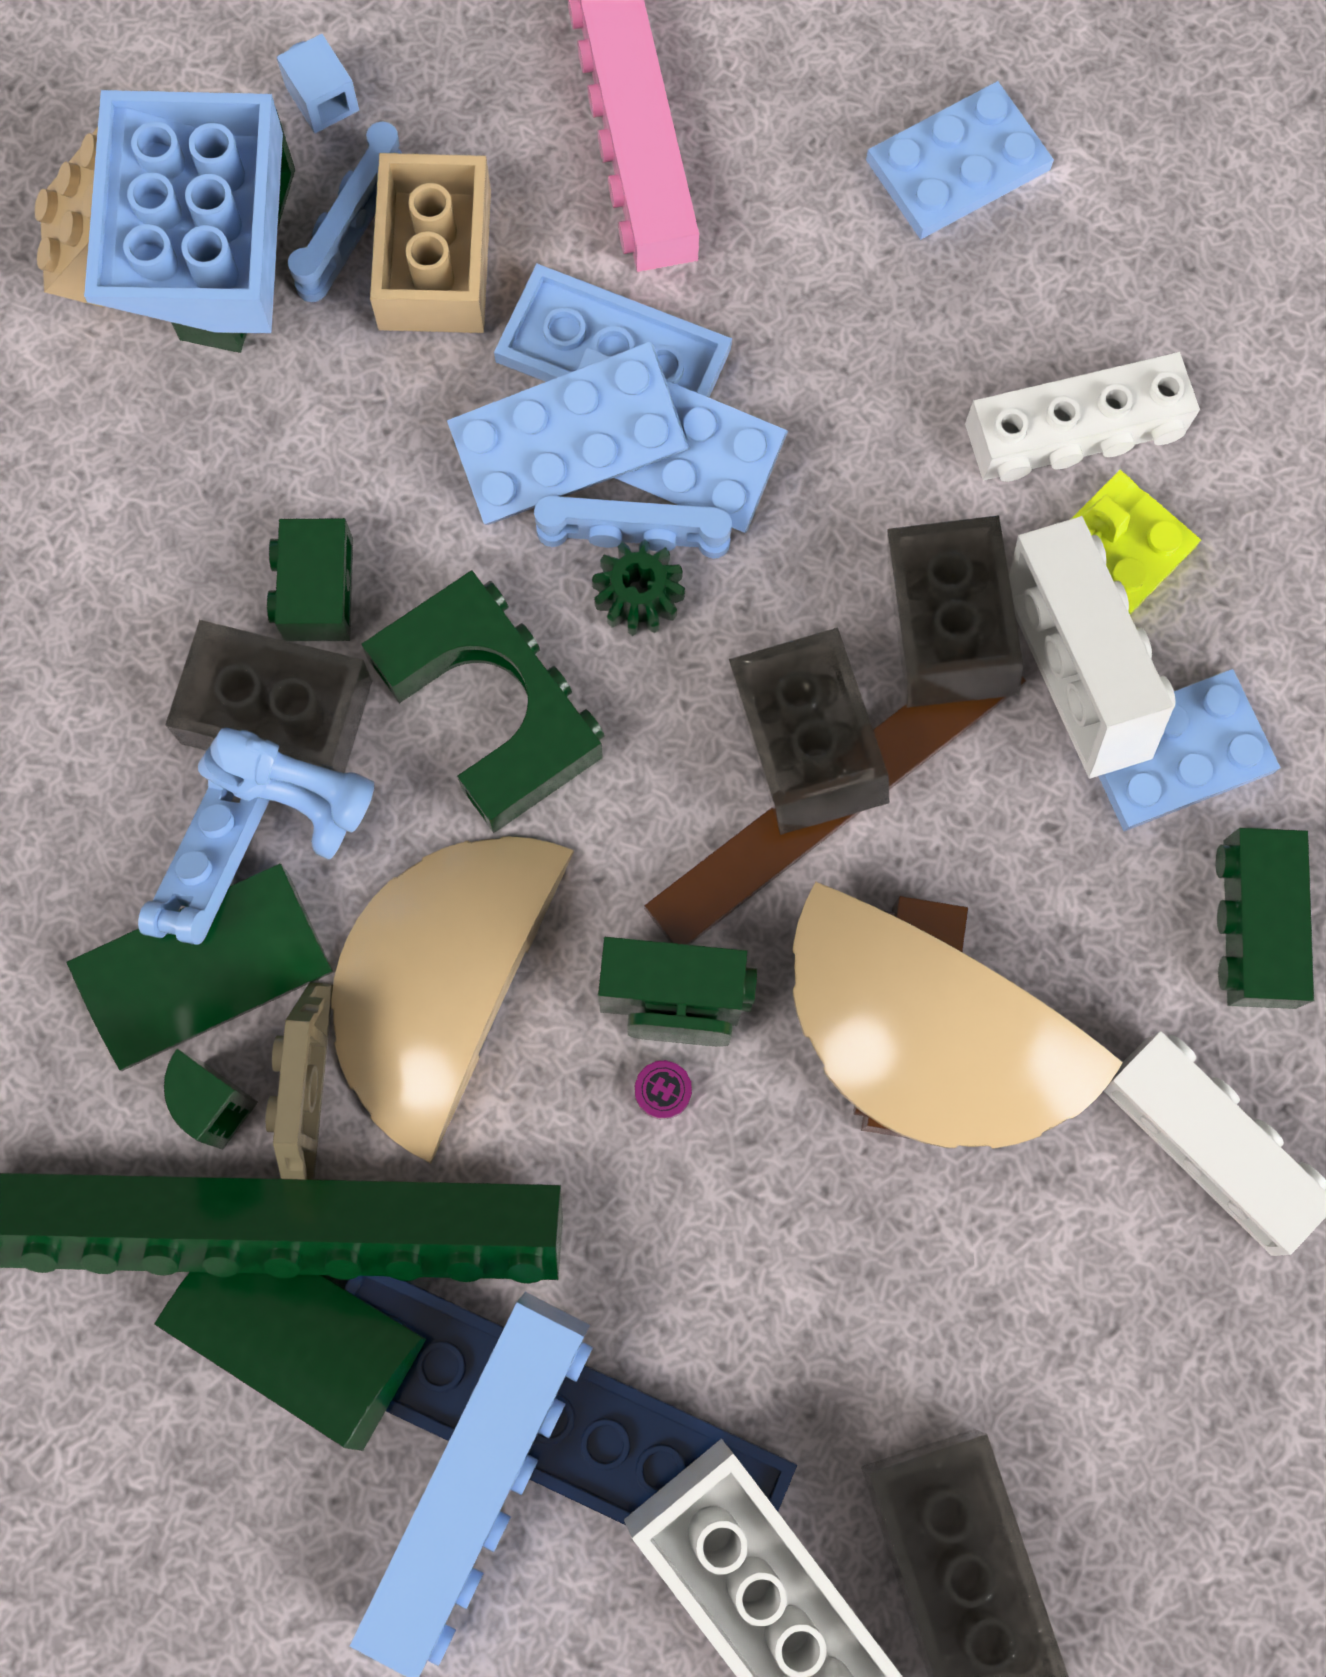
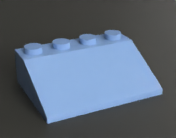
[84,90,283,333]

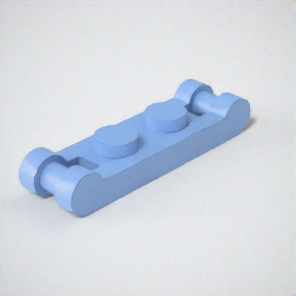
[288,121,402,302]
[534,496,732,559]
[138,780,270,945]

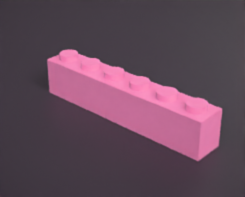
[568,0,699,272]

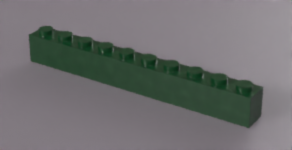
[0,1173,563,1284]

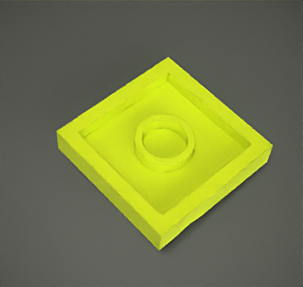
[1071,470,1201,615]

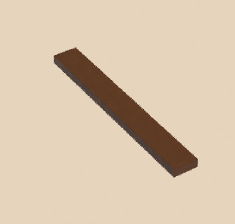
[644,639,1026,945]

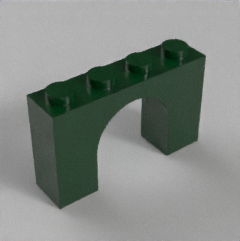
[361,570,605,833]

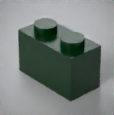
[267,518,353,641]

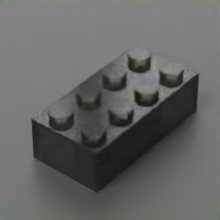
[861,1429,1069,1677]

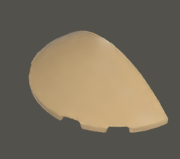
[331,836,574,1163]
[792,882,1123,1149]

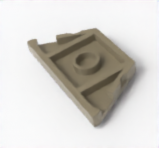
[265,982,333,1180]

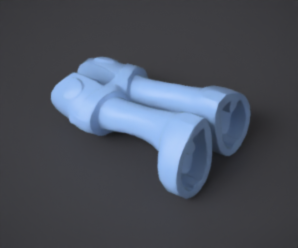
[198,727,374,860]

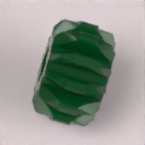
[592,539,685,636]

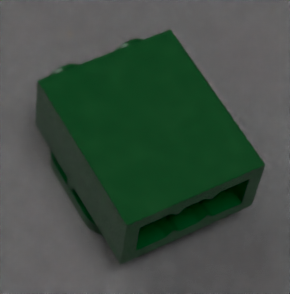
[598,937,757,1047]

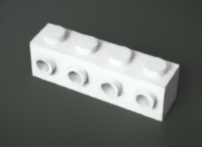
[965,352,1200,482]
[1103,1031,1326,1256]

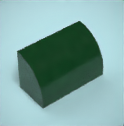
[164,1049,258,1150]

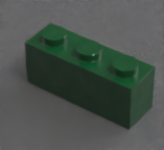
[1215,828,1314,1009]

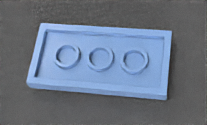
[494,263,732,398]
[447,342,689,525]
[577,347,788,533]

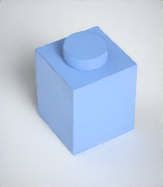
[276,34,359,133]

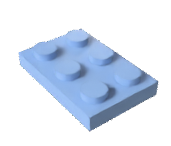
[866,81,1054,240]
[1098,669,1281,831]

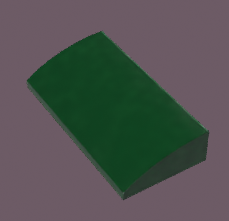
[66,863,333,1071]
[154,1272,426,1451]

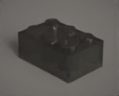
[887,515,1023,708]
[165,620,373,773]
[729,627,890,835]

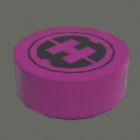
[634,1060,692,1120]

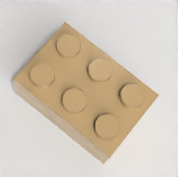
[35,127,105,307]
[370,153,491,333]

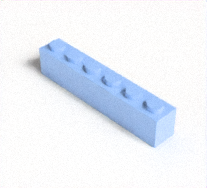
[349,1292,593,1677]

